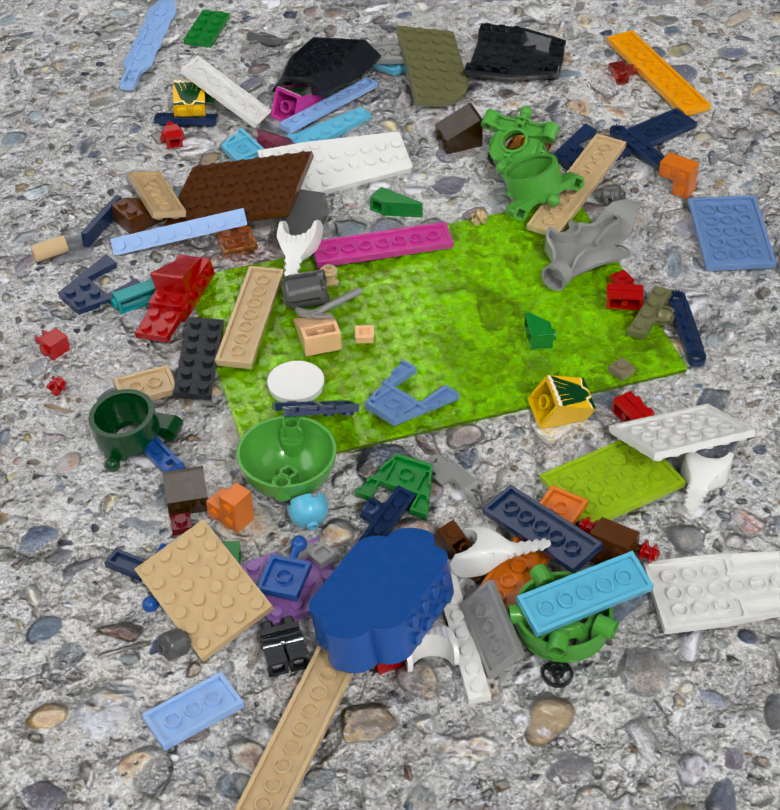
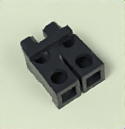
[260,615,310,678]

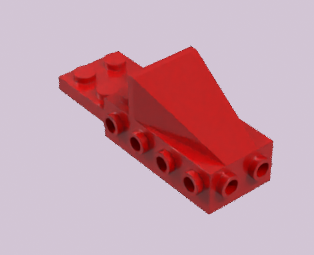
[134,254,215,343]

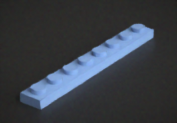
[279,77,378,134]
[110,208,248,256]

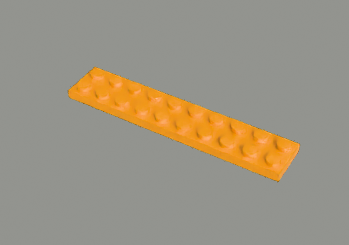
[606,30,711,116]

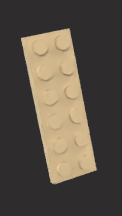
[128,171,186,220]

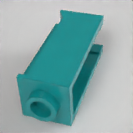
[110,277,156,315]

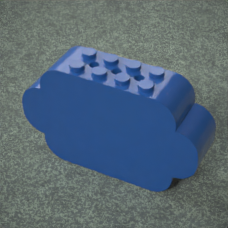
[309,527,454,673]

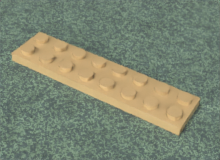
[215,266,284,369]

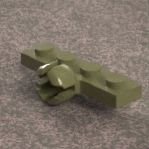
[628,286,675,340]

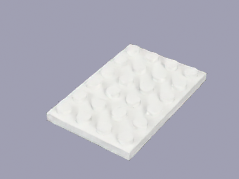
[609,403,755,461]

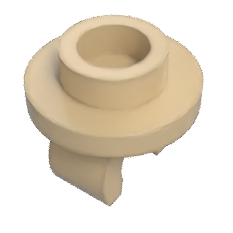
[470,208,488,226]

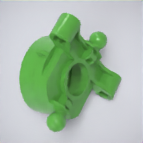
[481,106,560,174]
[502,153,585,221]

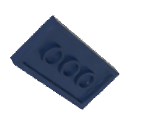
[628,108,697,147]

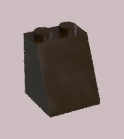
[434,103,483,154]

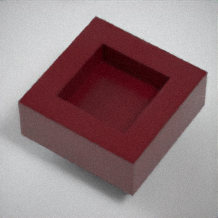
[170,512,192,536]

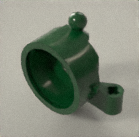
[88,389,183,472]

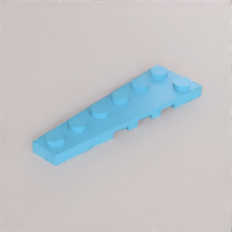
[281,107,371,146]

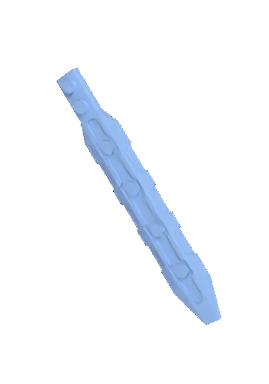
[119,0,177,91]

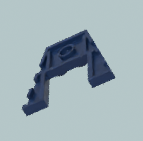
[553,124,632,170]
[58,254,141,315]
[272,400,359,417]

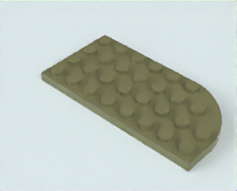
[396,26,468,107]

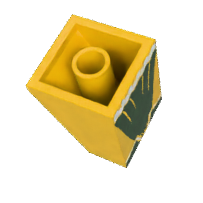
[173,79,206,117]
[527,375,596,429]

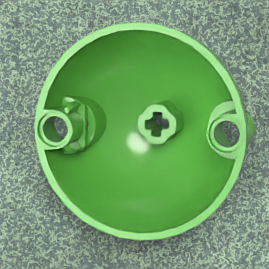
[236,416,336,501]

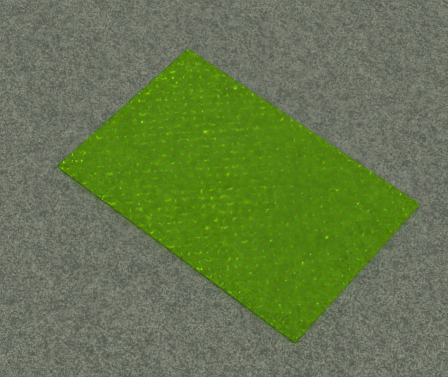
[195,204,687,454]

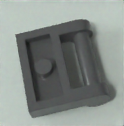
[247,32,284,47]

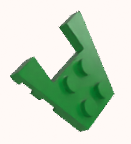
[354,453,433,519]

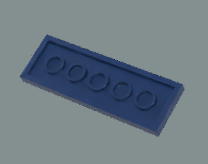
[482,484,603,574]

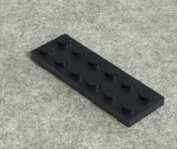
[173,317,224,401]

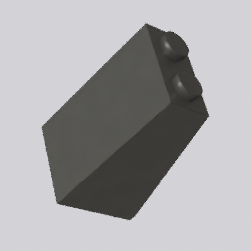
[276,189,329,247]

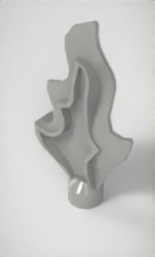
[541,199,643,291]

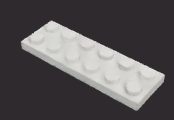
[180,55,271,128]

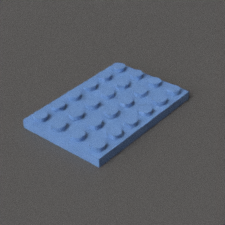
[688,195,777,271]

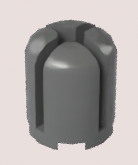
[282,269,330,310]

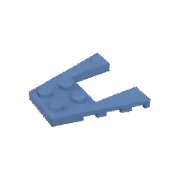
[365,359,460,426]

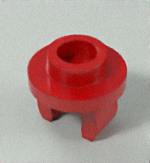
[46,376,67,396]

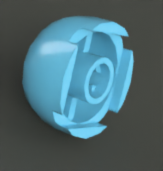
[287,493,329,530]

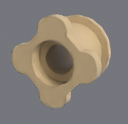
[320,264,339,287]

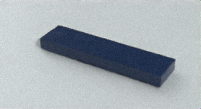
[81,195,122,248]

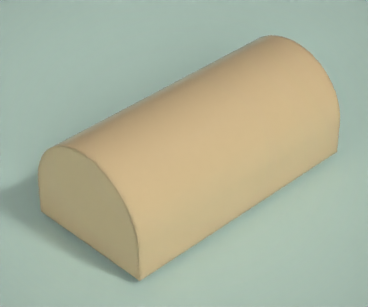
[30,235,69,263]

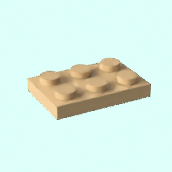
[113,364,175,401]

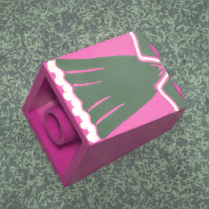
[270,85,322,121]

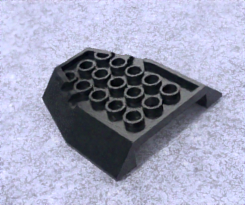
[464,23,566,83]
[272,37,381,97]

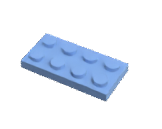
[141,672,244,751]

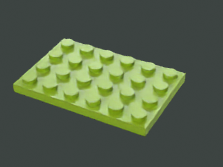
[539,440,686,526]

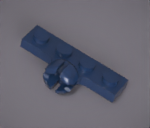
[358,485,416,542]

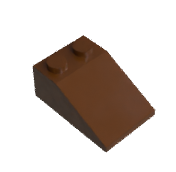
[111,198,167,234]

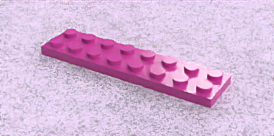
[313,222,454,268]

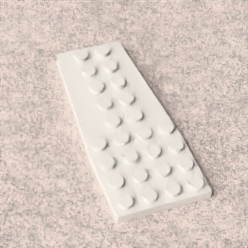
[257,132,412,194]
[643,551,780,634]

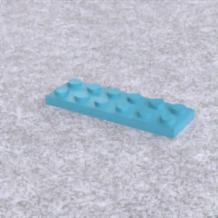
[516,551,654,637]

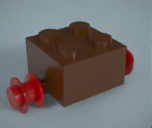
[578,516,660,565]

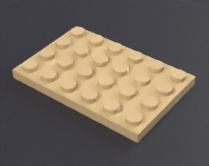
[134,519,274,662]

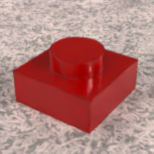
[609,270,634,284]

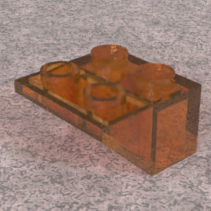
[216,226,258,259]

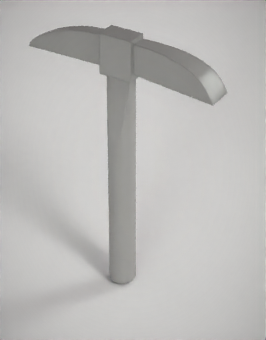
[295,288,362,319]

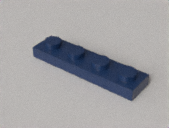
[154,113,219,127]

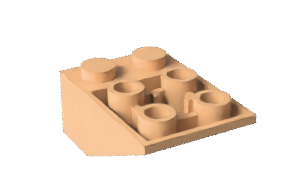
[293,313,342,356]

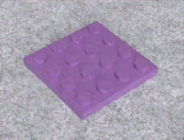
[240,537,335,626]

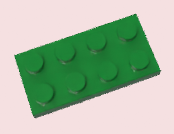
[183,9,230,48]

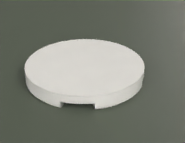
[267,361,324,402]

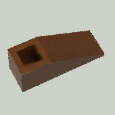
[433,519,485,582]

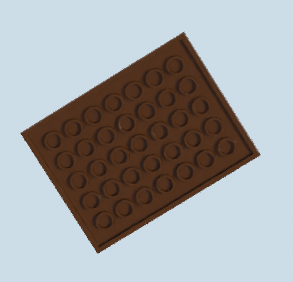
[164,151,314,226]

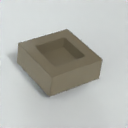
[608,358,636,381]

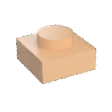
[355,325,374,343]

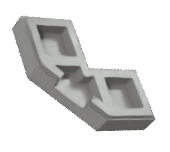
[278,541,338,569]

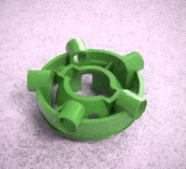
[508,564,619,663]

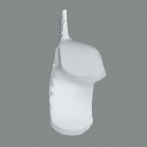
[277,220,323,276]
[681,452,734,513]
[450,527,551,578]
[404,621,460,673]

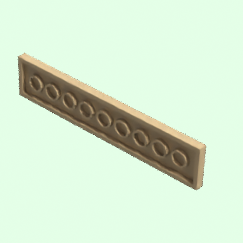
[527,133,626,235]
[234,645,354,810]

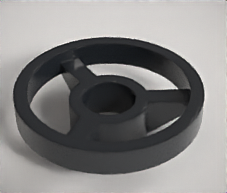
[542,661,574,688]

